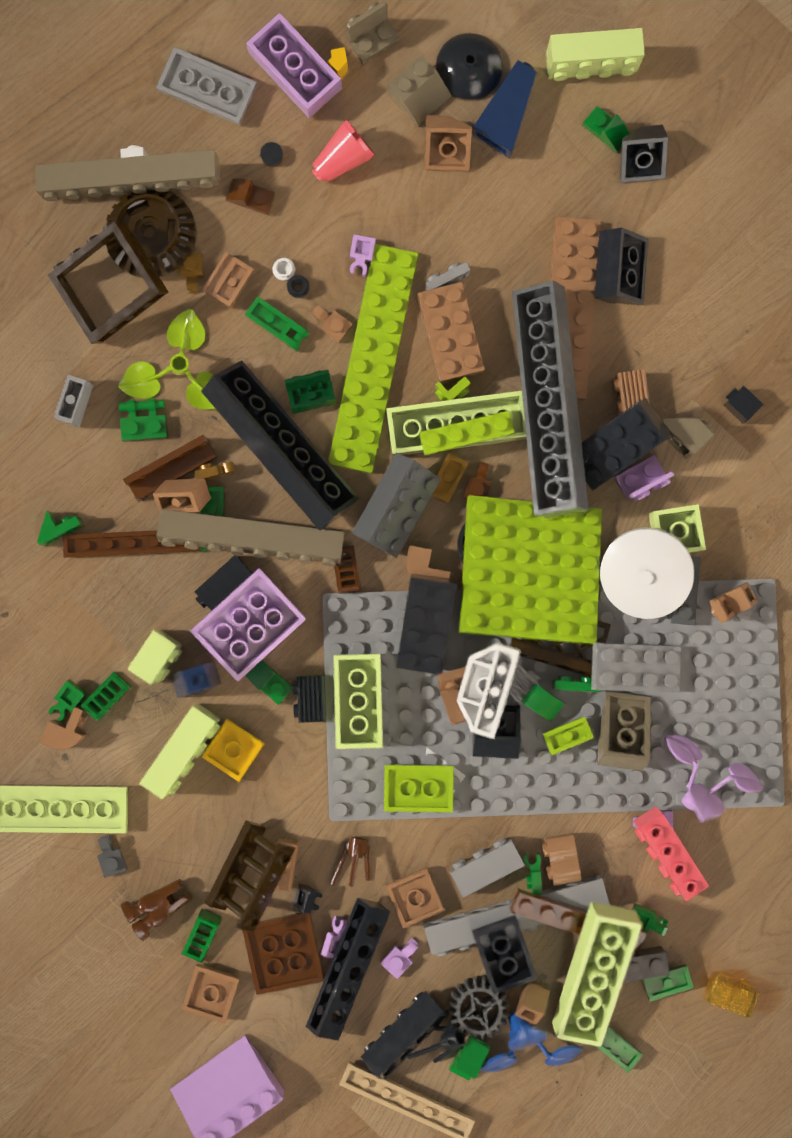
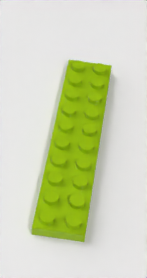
[328,244,418,474]

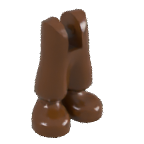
[120,879,192,941]

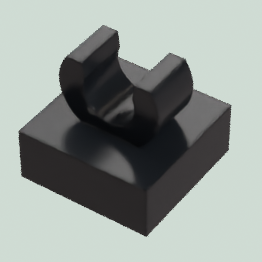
[293,883,323,914]

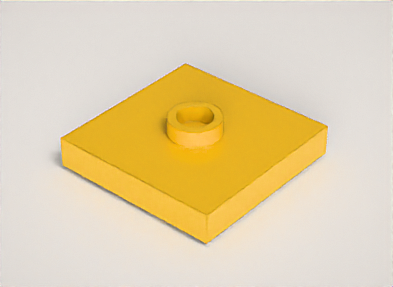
[202,718,265,782]

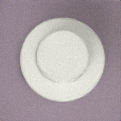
[273,258,295,281]

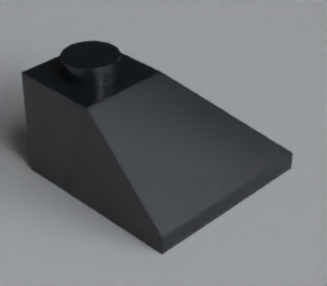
[620,125,668,183]

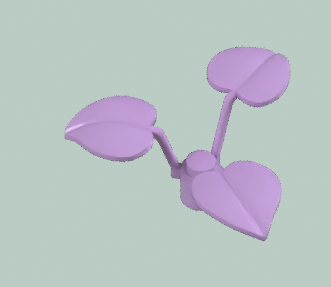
[664,735,763,822]

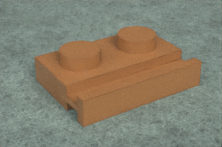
[202,252,254,309]

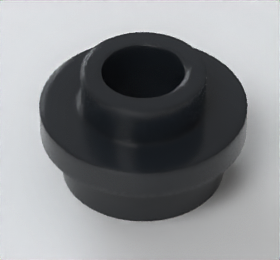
[287,275,310,298]

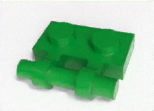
[119,398,168,442]

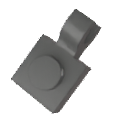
[97,834,128,878]

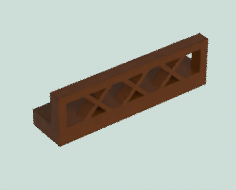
[123,435,217,501]

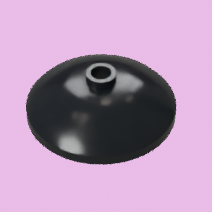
[436,33,503,101]

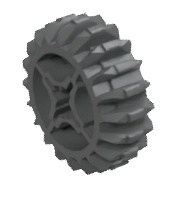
[448,976,510,1040]

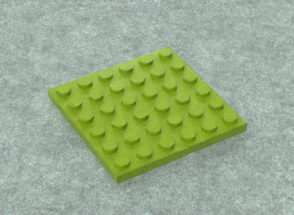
[459,495,602,645]

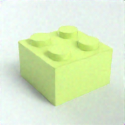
[648,504,706,553]
[128,630,183,685]

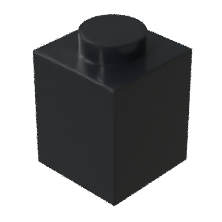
[723,386,764,424]

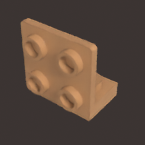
[437,667,467,725]

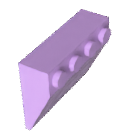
[190,568,306,681]
[170,1034,285,1138]

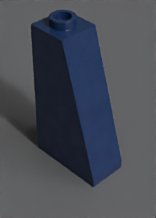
[472,60,537,158]
[171,662,221,697]

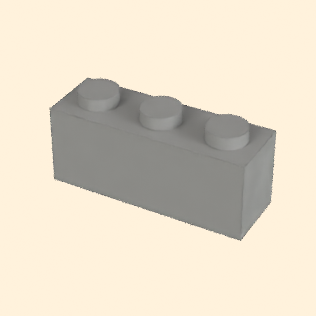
[450,837,525,898]

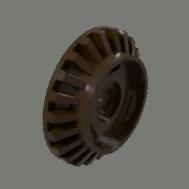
[105,190,197,278]

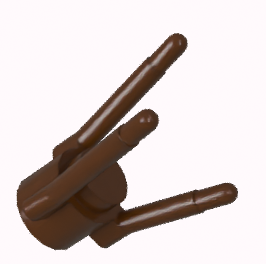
[330,837,370,887]

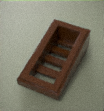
[334,545,361,594]

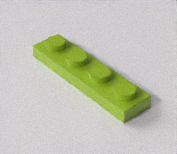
[419,411,515,456]

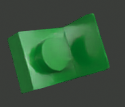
[582,106,630,153]
[37,511,85,547]
[245,660,293,705]
[449,1035,490,1081]

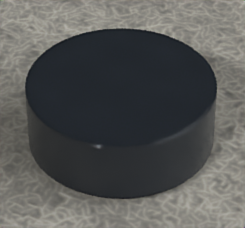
[260,142,283,167]

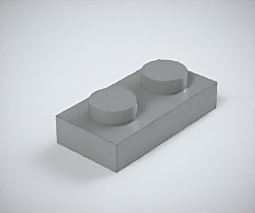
[426,262,470,291]

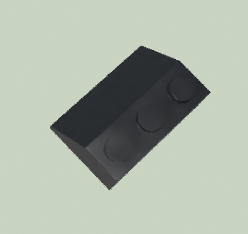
[594,227,648,305]

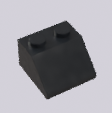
[472,705,521,759]

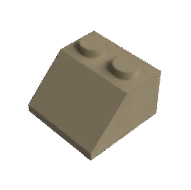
[388,55,451,127]
[662,418,714,459]

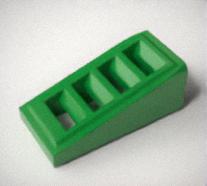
[81,671,131,721]
[181,909,222,963]

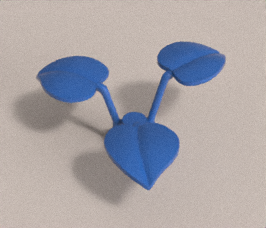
[480,1012,583,1072]

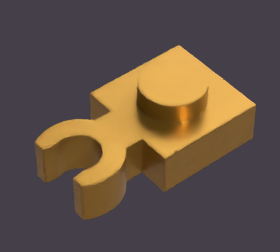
[195,462,236,481]

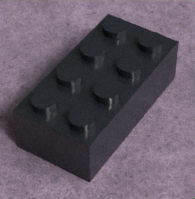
[581,397,672,491]
[396,573,457,674]

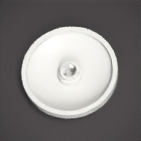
[600,527,694,619]

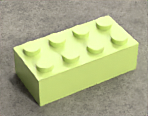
[546,28,645,81]
[334,654,383,749]
[139,704,221,799]

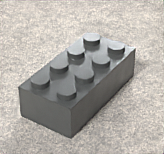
[352,453,441,559]

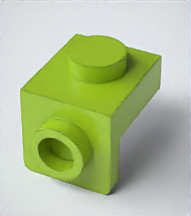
[435,377,471,401]

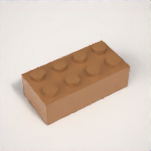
[417,282,485,385]

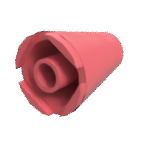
[312,120,375,182]

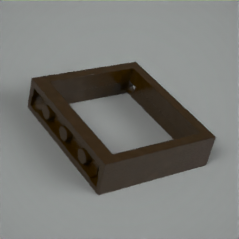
[48,221,169,344]

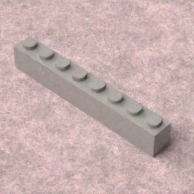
[424,875,610,956]

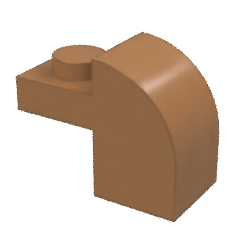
[406,545,451,579]
[709,582,758,624]
[39,706,88,750]

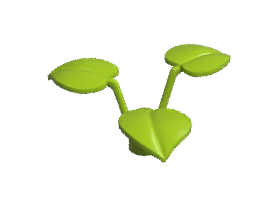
[119,309,215,410]

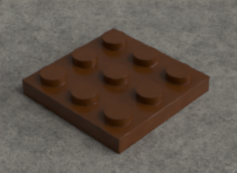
[243,912,324,995]

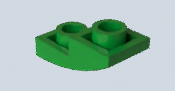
[521,683,565,722]

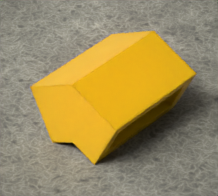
[327,47,348,79]

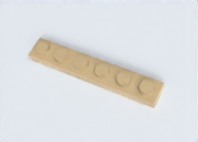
[339,1061,475,1138]

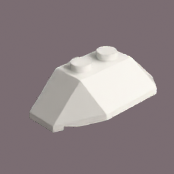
[457,643,520,739]

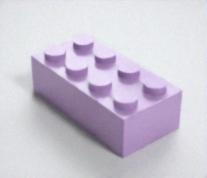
[246,13,342,118]

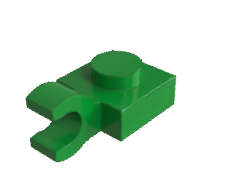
[523,853,542,895]
[631,903,668,936]

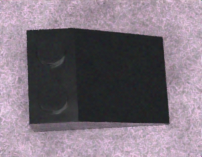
[472,915,537,994]

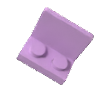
[614,455,674,502]

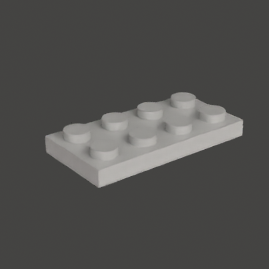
[156,47,257,126]
[591,643,681,692]

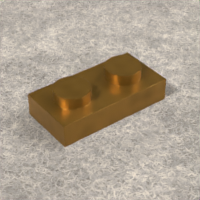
[432,453,469,504]

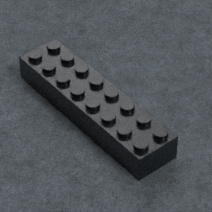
[201,360,360,531]

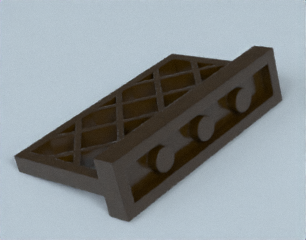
[509,621,611,678]

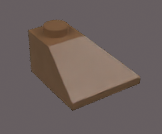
[425,115,472,171]

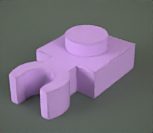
[349,234,376,277]

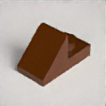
[226,179,276,215]

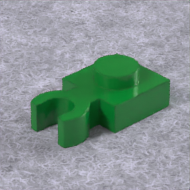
[48,679,87,722]

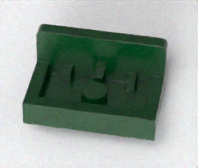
[285,370,337,414]

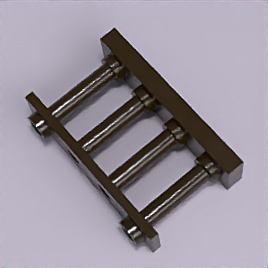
[205,820,296,932]

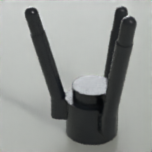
[407,1024,465,1063]

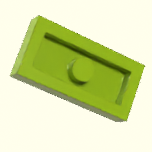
[542,716,594,755]

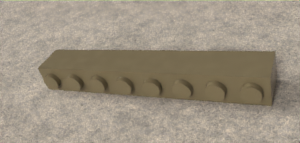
[35,150,220,201]
[156,509,344,566]

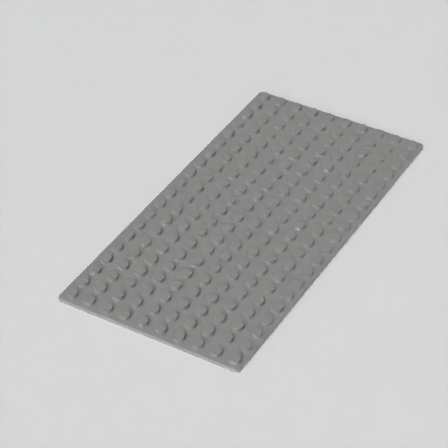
[322,579,785,821]

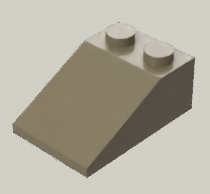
[597,691,651,771]

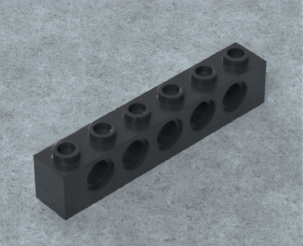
[305,897,391,1041]

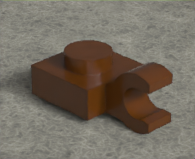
[463,462,491,499]

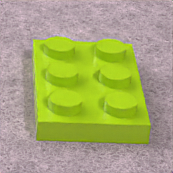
[384,764,454,812]

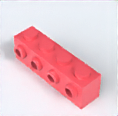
[633,806,709,901]

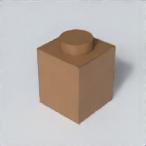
[515,982,550,1025]

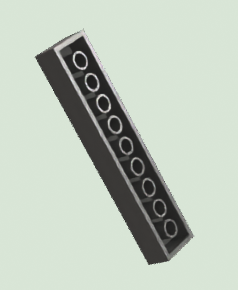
[512,280,589,518]

